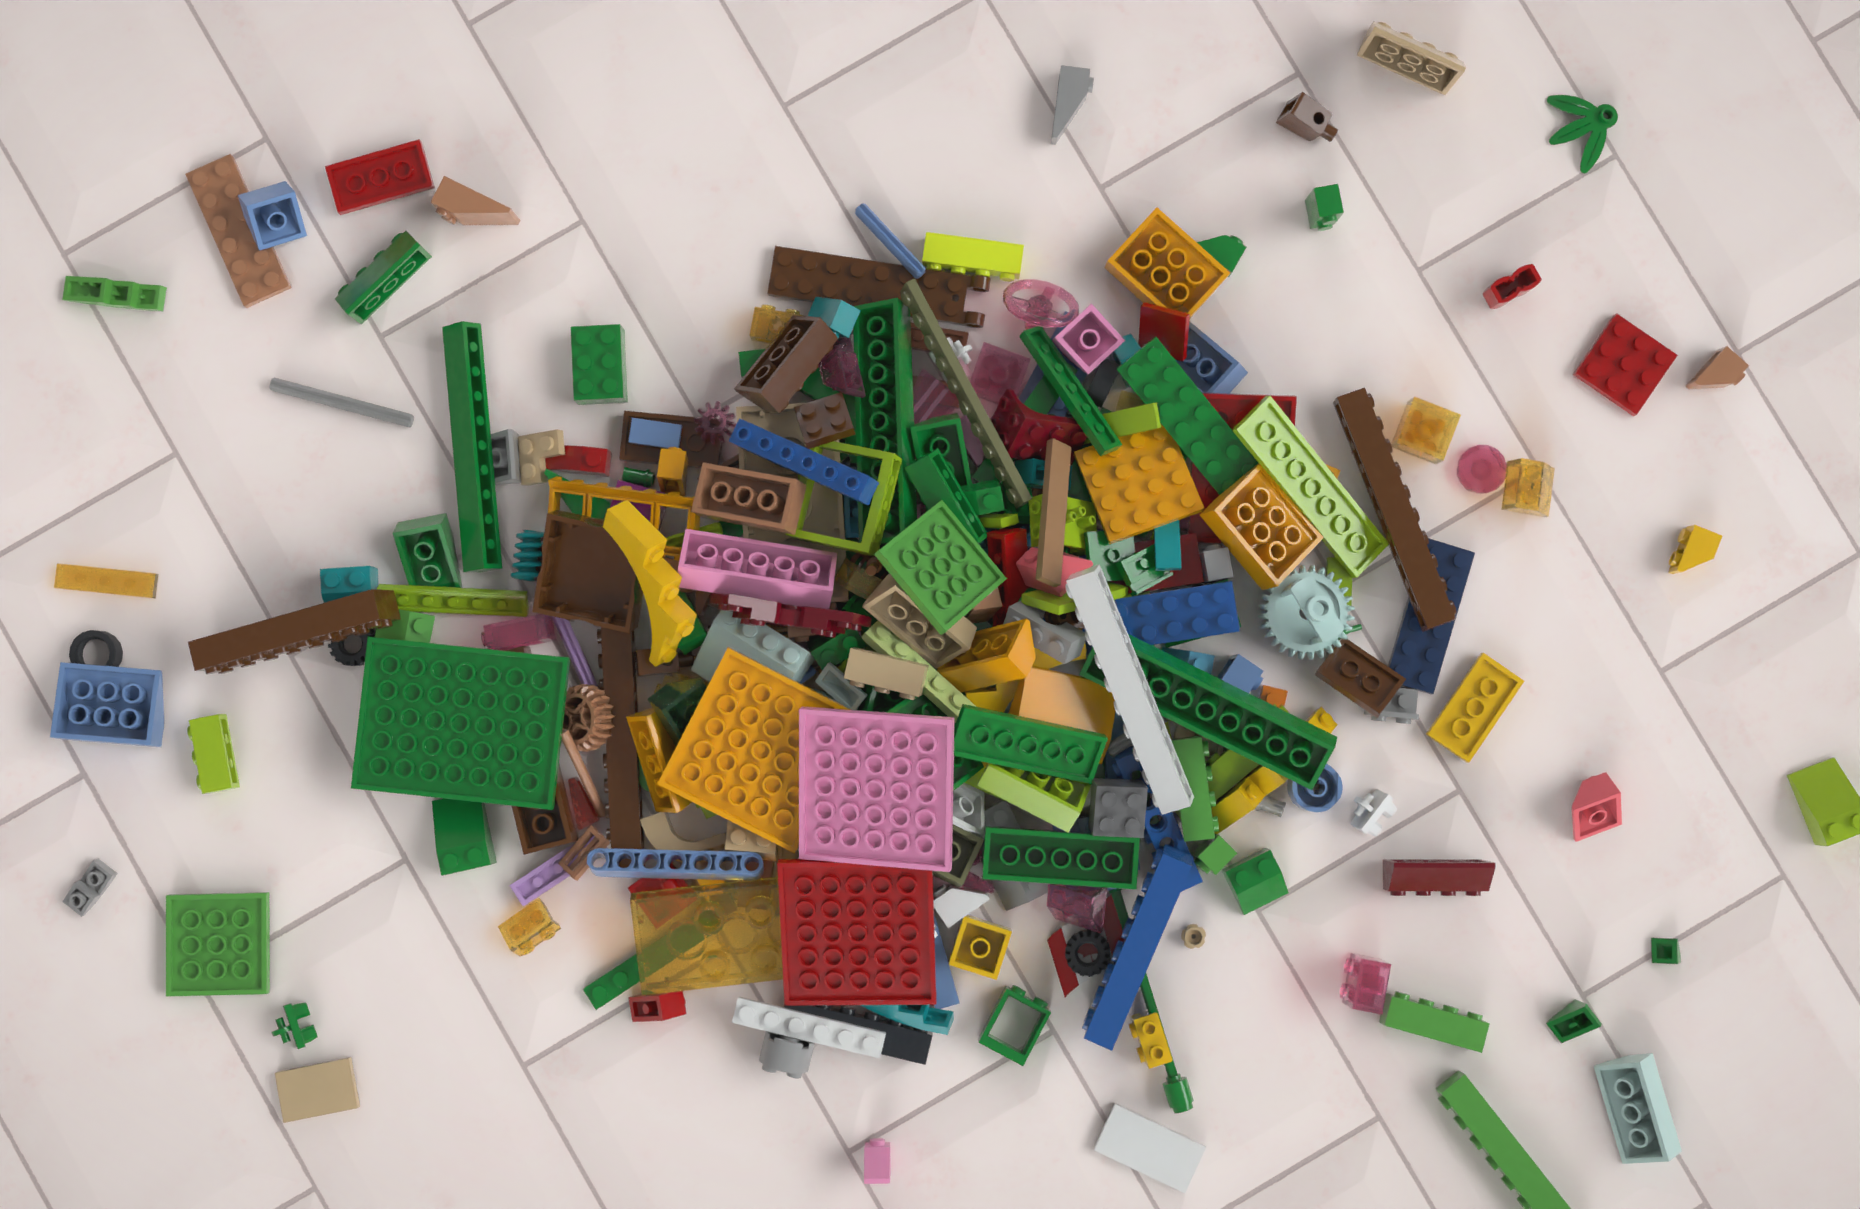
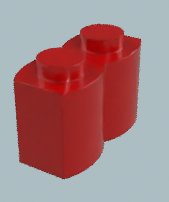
[1482,264,1542,309]

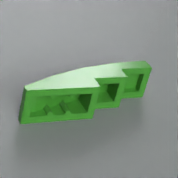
[62,276,167,312]

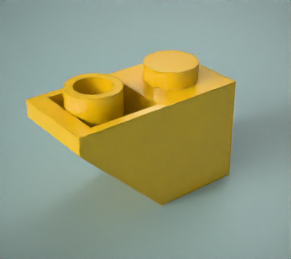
[1668,525,1722,574]

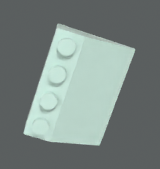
[691,610,815,683]

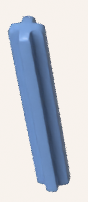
[855,203,925,279]

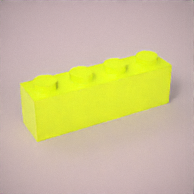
[922,232,1024,282]

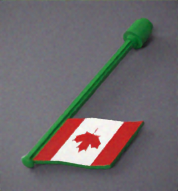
[1047,888,1194,1113]

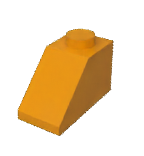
[657,447,688,496]

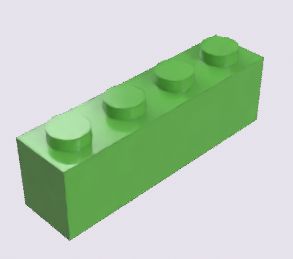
[1171,735,1219,842]
[1379,991,1490,1053]

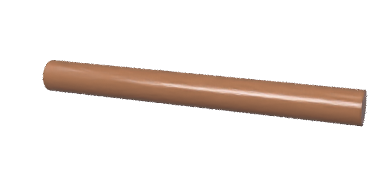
[561,729,605,818]

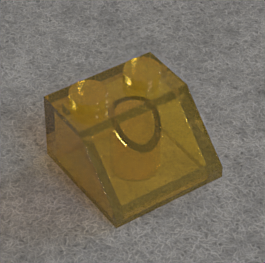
[1501,458,1555,517]

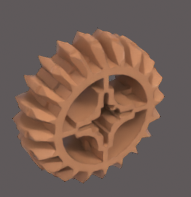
[563,684,615,752]

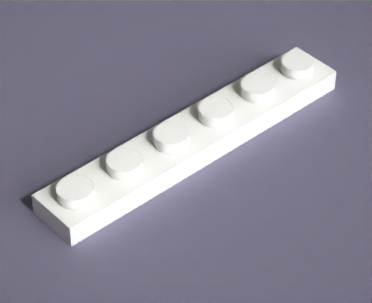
[732,997,886,1059]

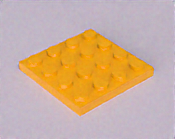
[1074,424,1204,545]

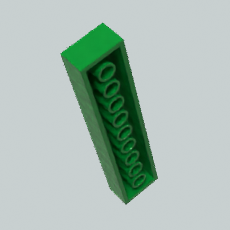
[853,298,917,550]
[1079,634,1337,790]

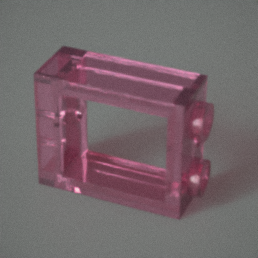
[481,614,556,651]

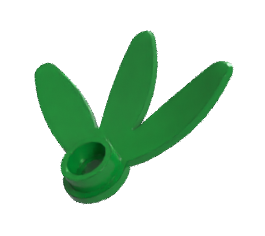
[1547,95,1618,174]

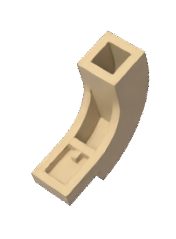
[640,812,726,862]

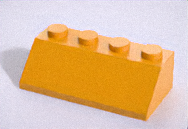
[937,618,1036,692]
[626,707,692,813]

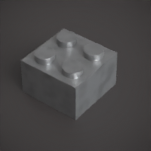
[1088,778,1148,838]

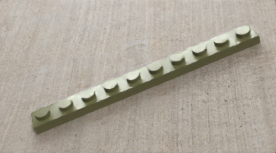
[900,279,1032,509]

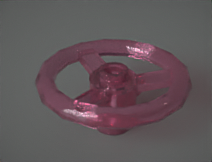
[1003,279,1079,330]

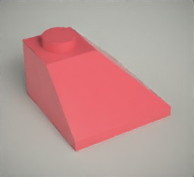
[1016,547,1093,597]
[1571,772,1622,842]

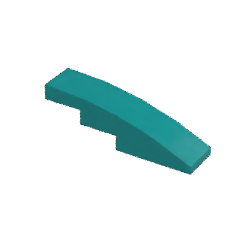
[861,1005,954,1035]

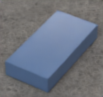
[628,418,682,449]

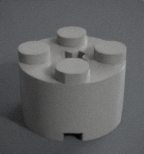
[759,1031,815,1079]

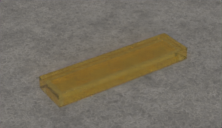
[54,563,159,599]

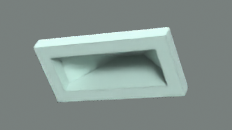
[815,662,868,710]

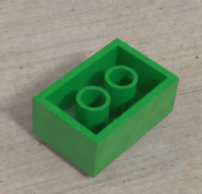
[571,324,628,405]

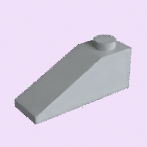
[1051,65,1094,145]

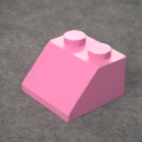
[1052,303,1125,375]

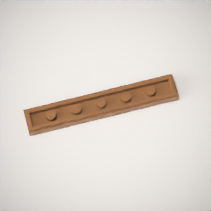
[1036,438,1071,587]

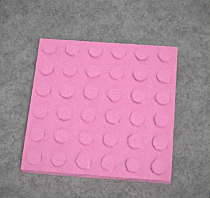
[799,707,954,872]

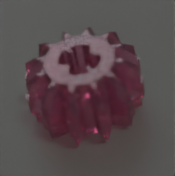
[694,401,736,444]

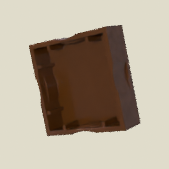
[532,510,643,633]

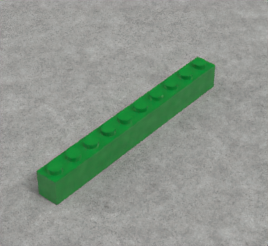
[442,321,503,572]

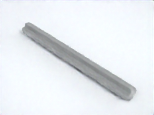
[269,377,414,427]

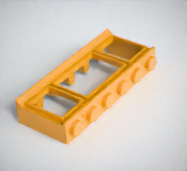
[548,476,700,561]

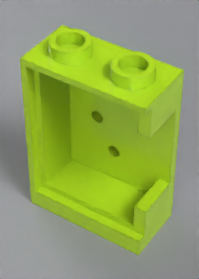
[1029,494,1097,556]

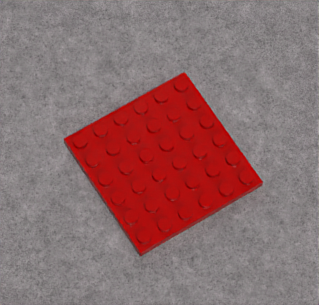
[777,859,937,1006]

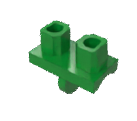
[271,1002,318,1049]

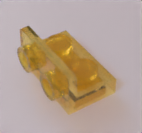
[498,898,561,956]

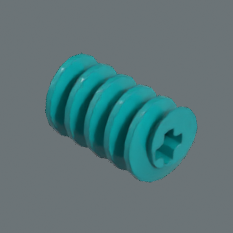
[510,530,544,582]

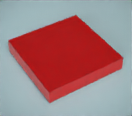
[1138,302,1190,362]

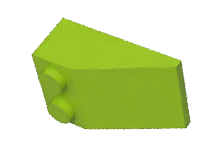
[1787,757,1860,847]

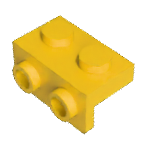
[1128,1012,1173,1069]

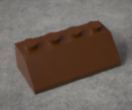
[734,315,838,413]

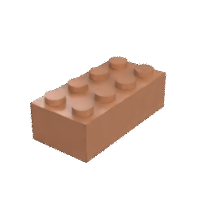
[691,463,806,535]

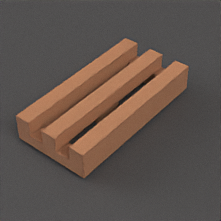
[558,825,610,881]

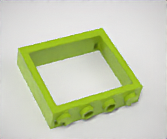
[785,441,902,556]

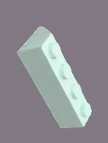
[1594,1053,1682,1164]

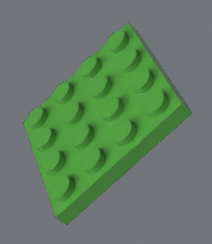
[874,500,1007,635]
[166,892,270,997]

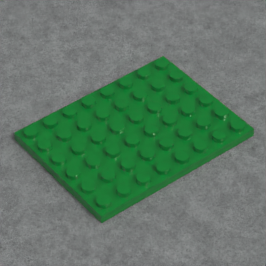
[351,637,570,810]

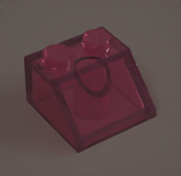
[1047,884,1107,933]

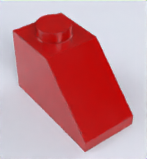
[628,989,687,1022]

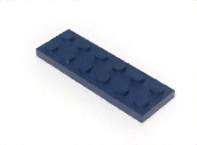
[1388,538,1475,695]

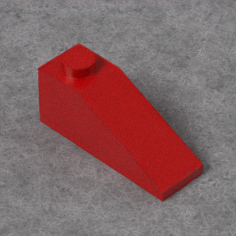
[545,445,612,477]

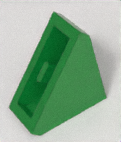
[1546,999,1602,1043]

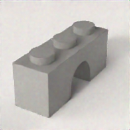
[1003,601,1086,664]

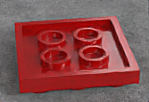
[1573,313,1678,417]

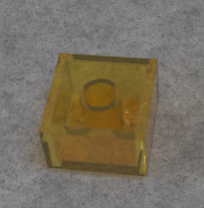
[1391,397,1461,464]

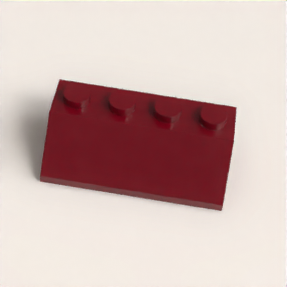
[1383,859,1496,896]

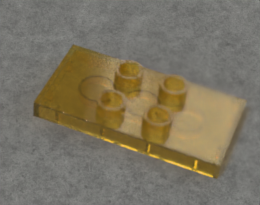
[630,877,783,995]

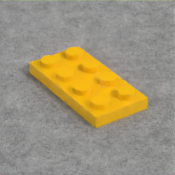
[1426,653,1524,763]

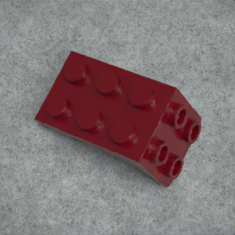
[990,389,1087,465]

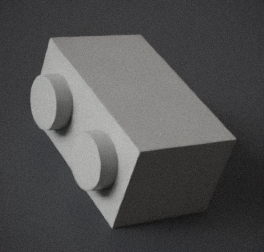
[1200,544,1234,585]

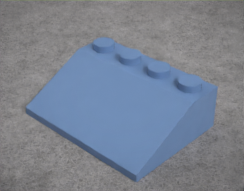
[50,662,165,747]

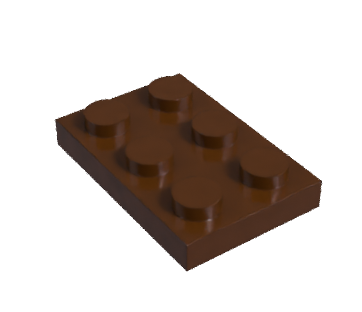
[1315,639,1406,718]

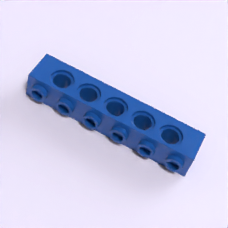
[729,418,879,505]
[1111,746,1203,892]

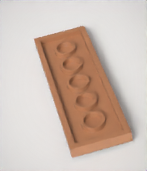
[185,154,292,308]

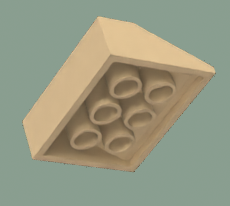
[1357,21,1466,95]

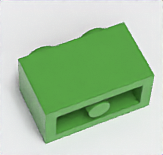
[1192,834,1237,875]

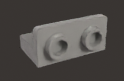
[1364,688,1419,724]

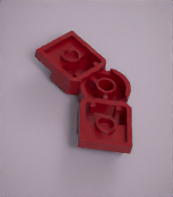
[710,593,872,638]

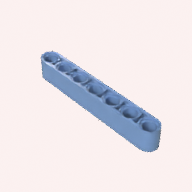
[587,848,764,881]

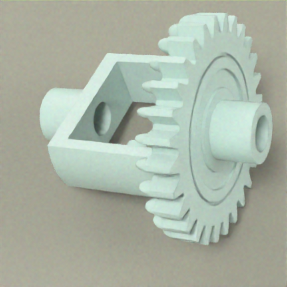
[1258,565,1355,660]

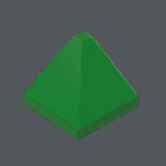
[1651,938,1681,964]

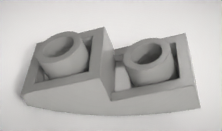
[62,858,118,917]

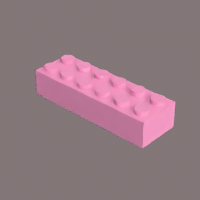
[678,529,837,609]

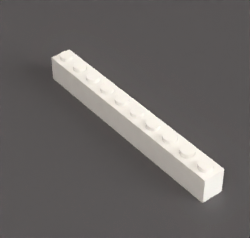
[1065,564,1194,815]

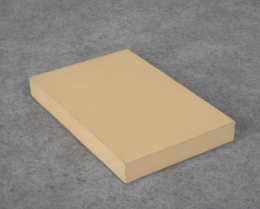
[275,1057,360,1123]

